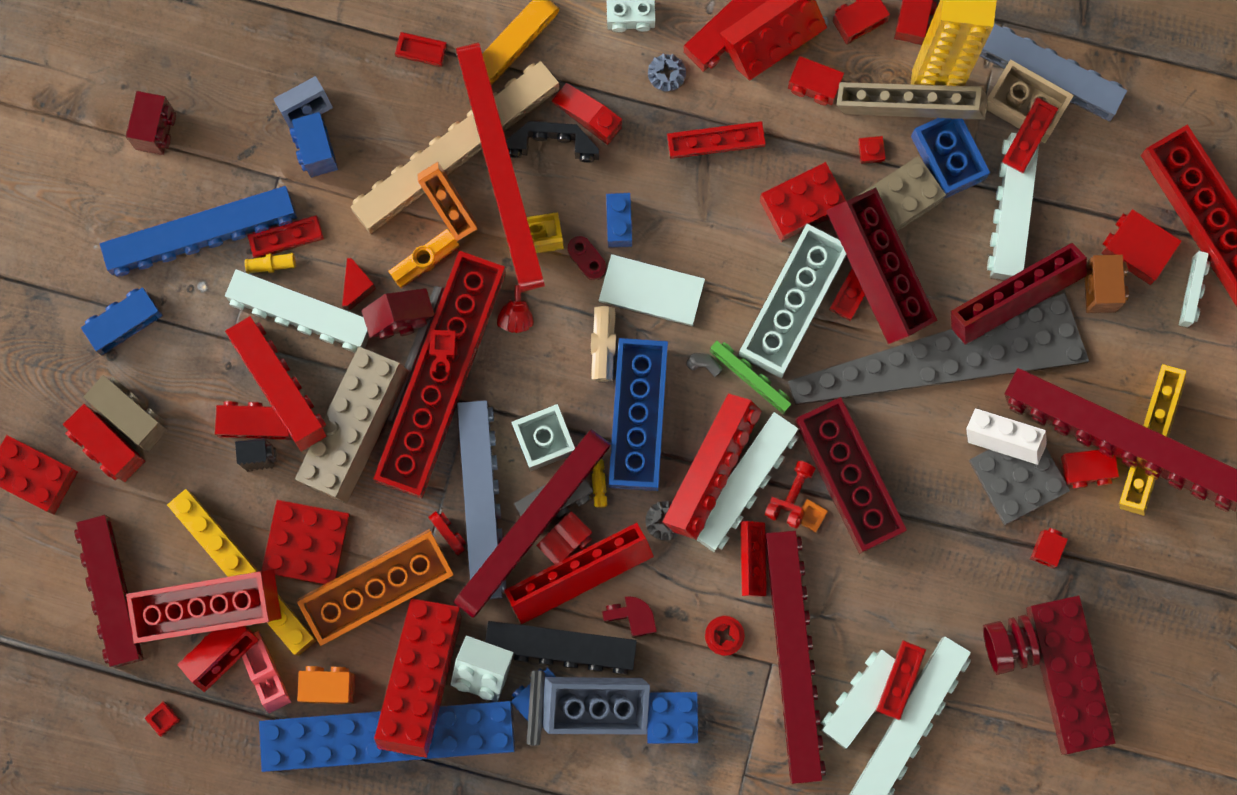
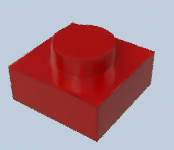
[858,136,886,164]

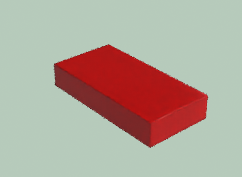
[395,32,447,67]

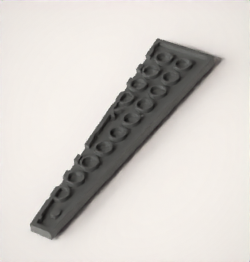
[788,293,1089,405]

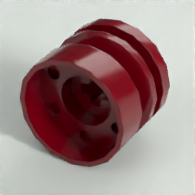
[983,614,1040,675]

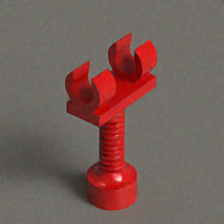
[765,461,816,529]

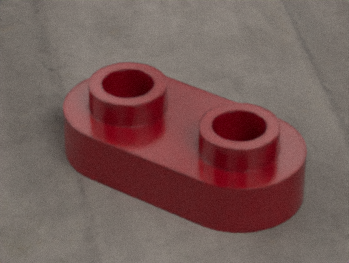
[568,236,606,281]

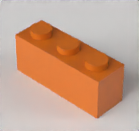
[417,162,477,241]

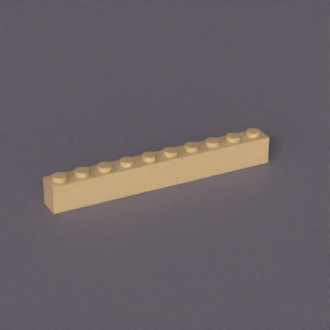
[351,61,559,234]

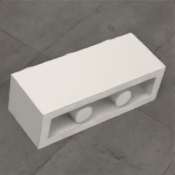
[966,408,1047,465]

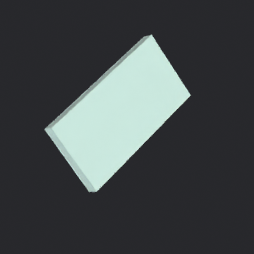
[599,254,705,326]

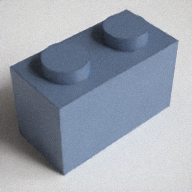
[274,76,333,128]

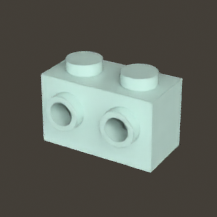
[607,0,655,32]

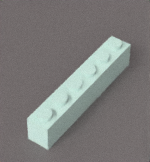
[987,133,1039,280]
[225,270,369,353]
[697,412,799,552]

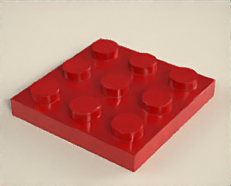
[261,500,350,585]

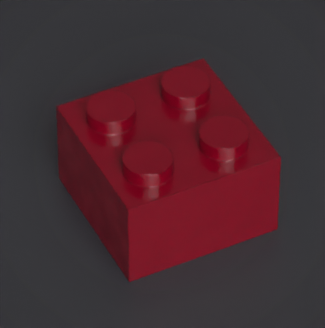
[125,91,176,155]
[361,288,435,339]

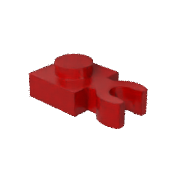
[429,330,456,374]

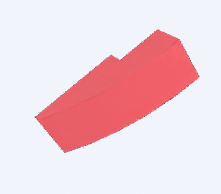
[242,631,291,713]

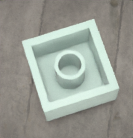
[512,404,575,472]
[450,636,513,702]

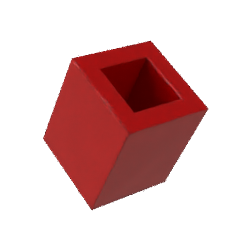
[1030,528,1068,569]

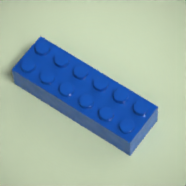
[609,338,668,491]

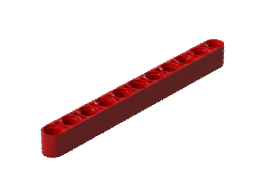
[456,42,545,293]

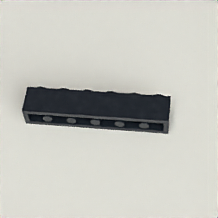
[485,621,637,675]

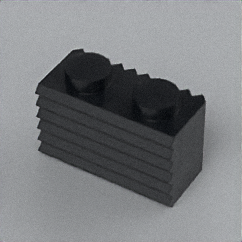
[235,438,277,472]

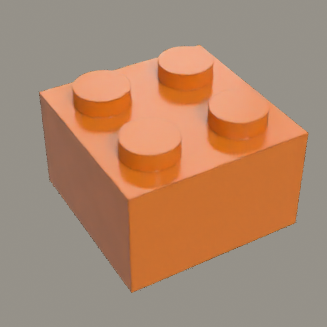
[297,666,355,704]

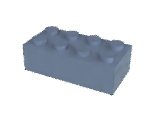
[542,677,650,734]

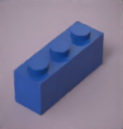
[81,287,163,356]

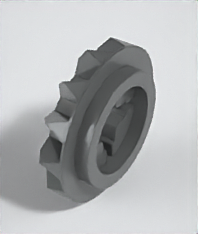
[646,501,679,541]

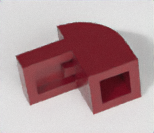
[602,596,657,638]

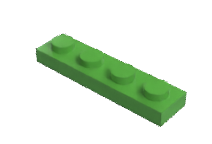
[710,341,791,415]

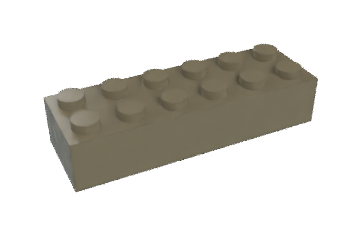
[295,346,410,504]

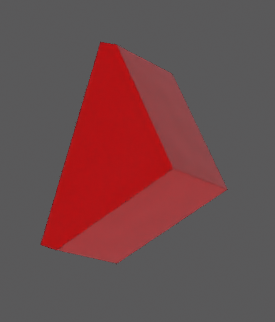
[342,258,376,311]

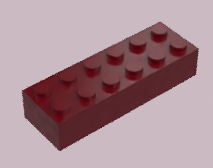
[826,187,938,344]
[795,397,907,554]
[1026,595,1116,755]

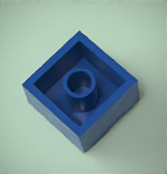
[290,112,338,177]
[647,692,698,744]

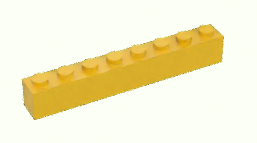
[167,489,317,656]

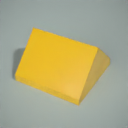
[527,212,564,253]

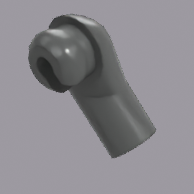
[686,353,724,377]

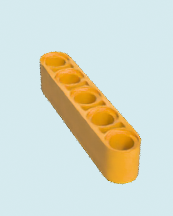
[482,0,560,86]

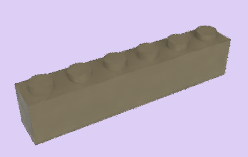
[837,82,988,120]

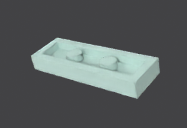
[1179,251,1210,328]

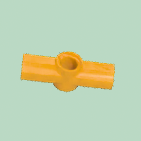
[388,229,460,289]

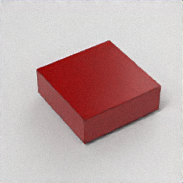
[144,701,180,737]

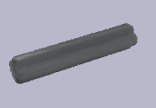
[527,670,545,746]

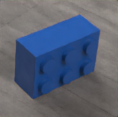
[911,118,990,199]

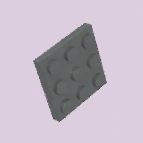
[969,426,1070,525]

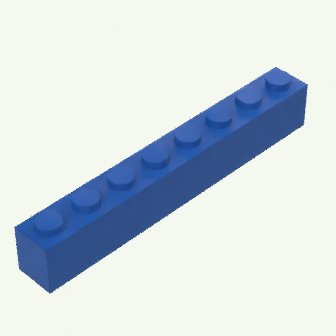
[99,186,297,277]

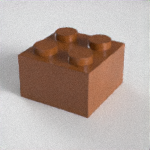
[1084,255,1129,313]

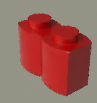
[536,511,592,564]

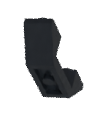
[506,121,599,163]

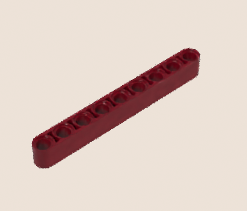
[454,429,611,618]

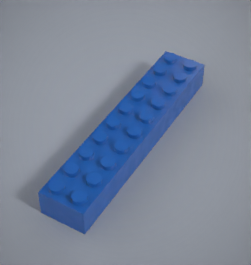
[259,701,515,772]

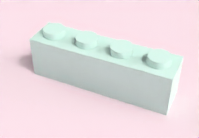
[820,650,895,749]

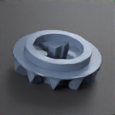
[648,53,686,91]

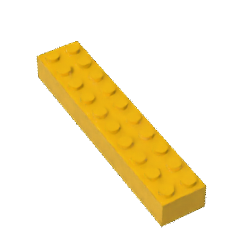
[910,0,997,86]

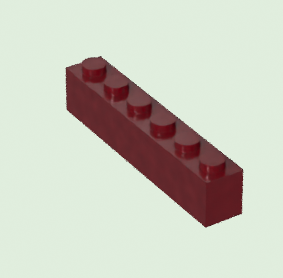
[951,243,1087,345]
[74,515,144,668]

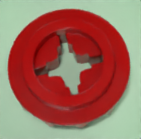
[705,616,745,656]

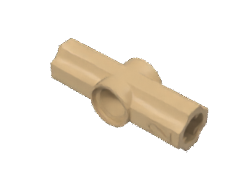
[591,306,616,382]

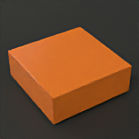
[801,499,828,533]

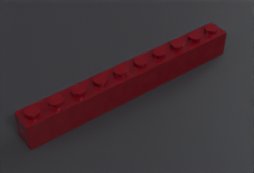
[765,530,826,784]

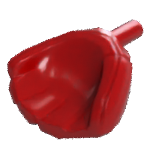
[497,285,534,333]

